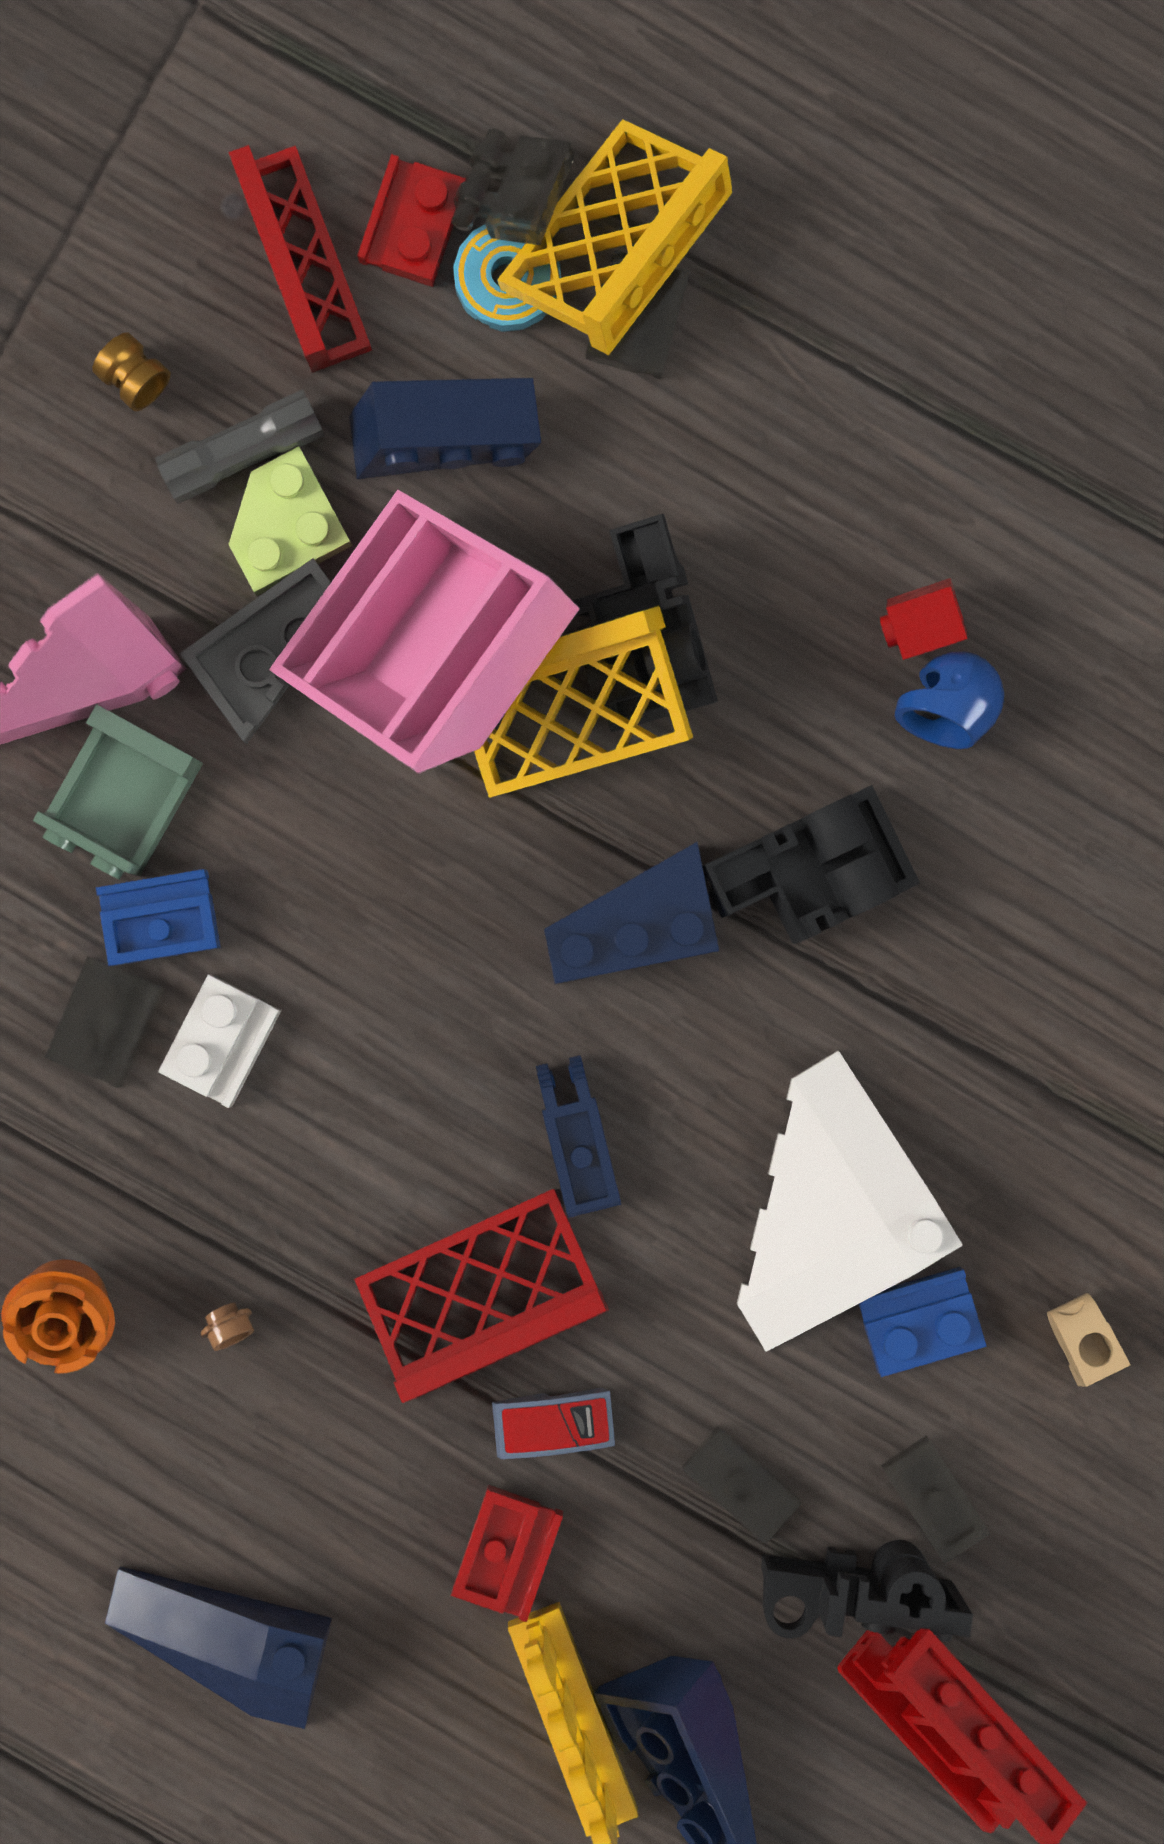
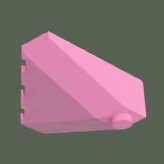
[0,574,187,745]

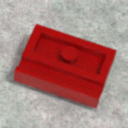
[357,154,467,287]
[451,1485,563,1622]

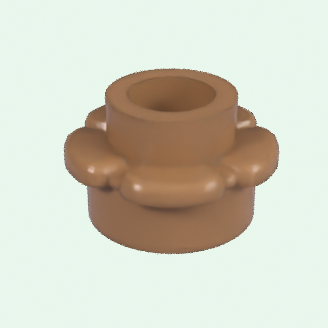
[201,1303,254,1351]

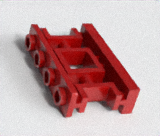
[837,1629,1087,1844]

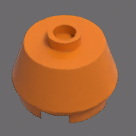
[1,1259,115,1374]

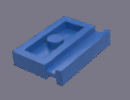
[96,869,221,966]
[858,1267,987,1377]

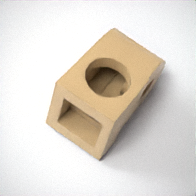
[1047,1293,1131,1387]

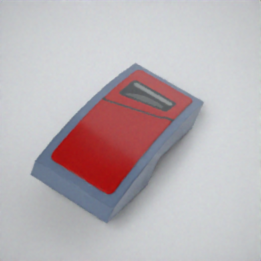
[492,1388,615,1459]

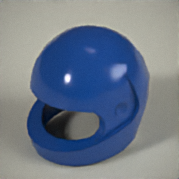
[894,651,1005,749]

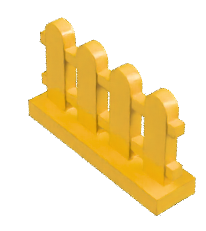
[508,1602,638,1844]

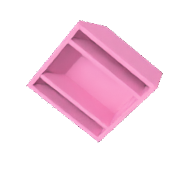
[269,490,579,773]

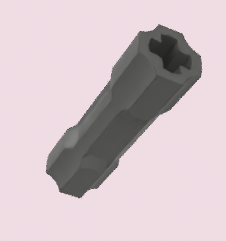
[155,389,325,504]

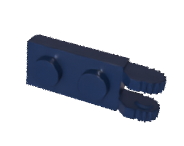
[536,1055,622,1218]

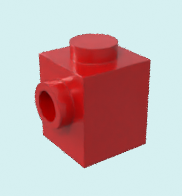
[880,578,968,660]

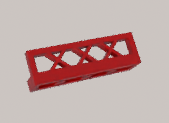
[228,145,372,373]

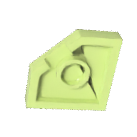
[228,446,352,596]

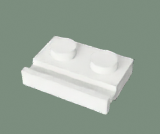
[158,974,282,1108]

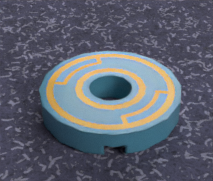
[453,219,561,332]

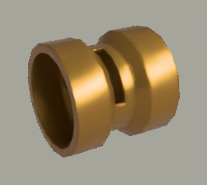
[92,332,171,412]

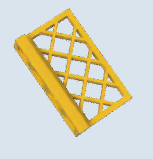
[497,119,733,355]
[474,606,693,798]

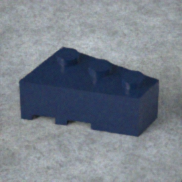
[349,378,541,479]
[544,842,719,984]

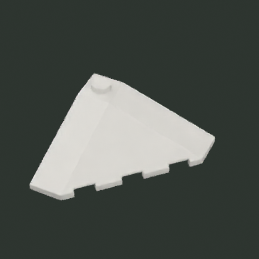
[737,1051,962,1352]

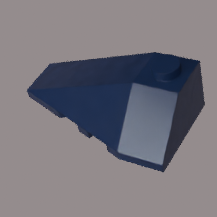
[105,1566,332,1729]
[594,1656,757,1844]

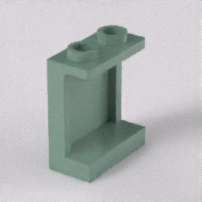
[33,704,203,879]

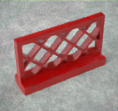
[354,1189,609,1403]

